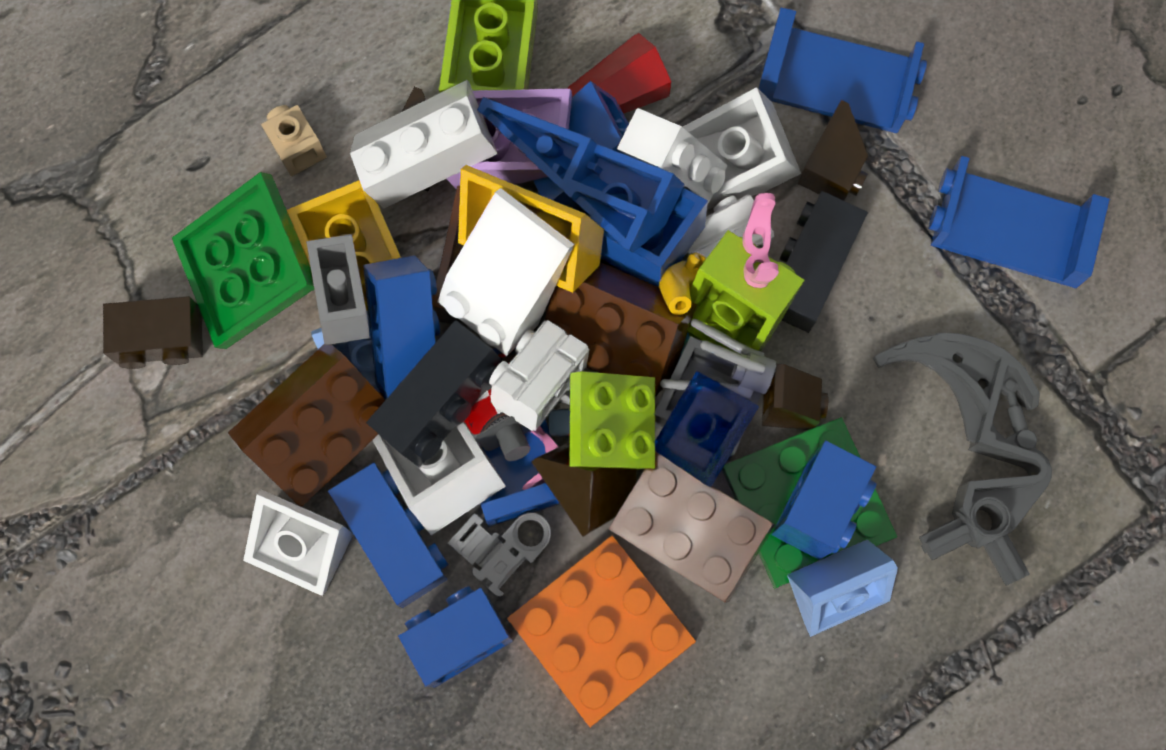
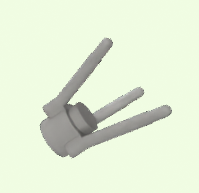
[660,319,776,399]

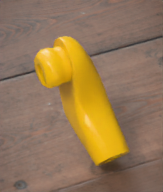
[659,252,706,315]

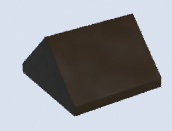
[532,442,637,537]

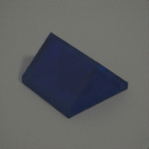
[655,371,759,487]

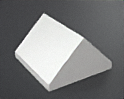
[243,489,353,596]

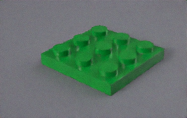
[172,172,314,349]
[721,417,898,589]

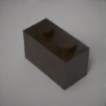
[103,296,203,369]

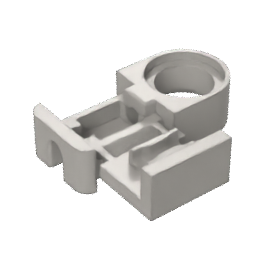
[448,513,551,596]

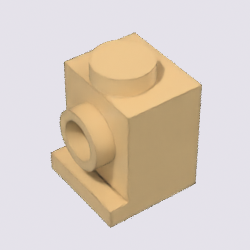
[261,105,327,177]

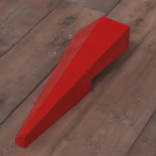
[566,33,672,114]

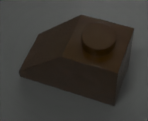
[798,100,868,201]
[761,363,828,430]

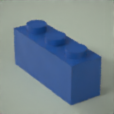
[363,255,440,399]
[328,463,449,608]

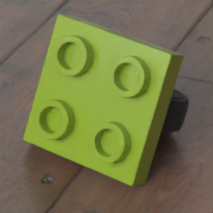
[549,371,655,469]

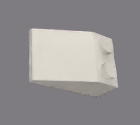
[683,87,801,210]
[438,188,574,356]
[373,422,506,535]

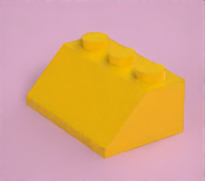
[458,165,604,293]

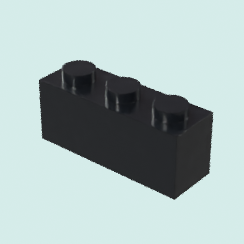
[779,191,868,333]
[366,320,503,468]

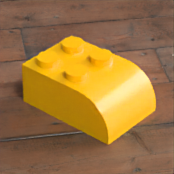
[287,180,401,311]

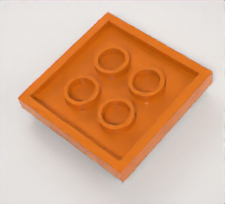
[507,535,696,728]

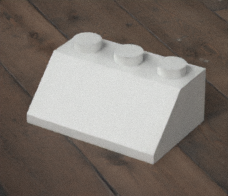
[350,80,498,208]

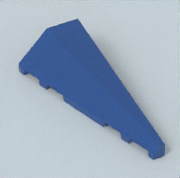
[477,97,685,253]

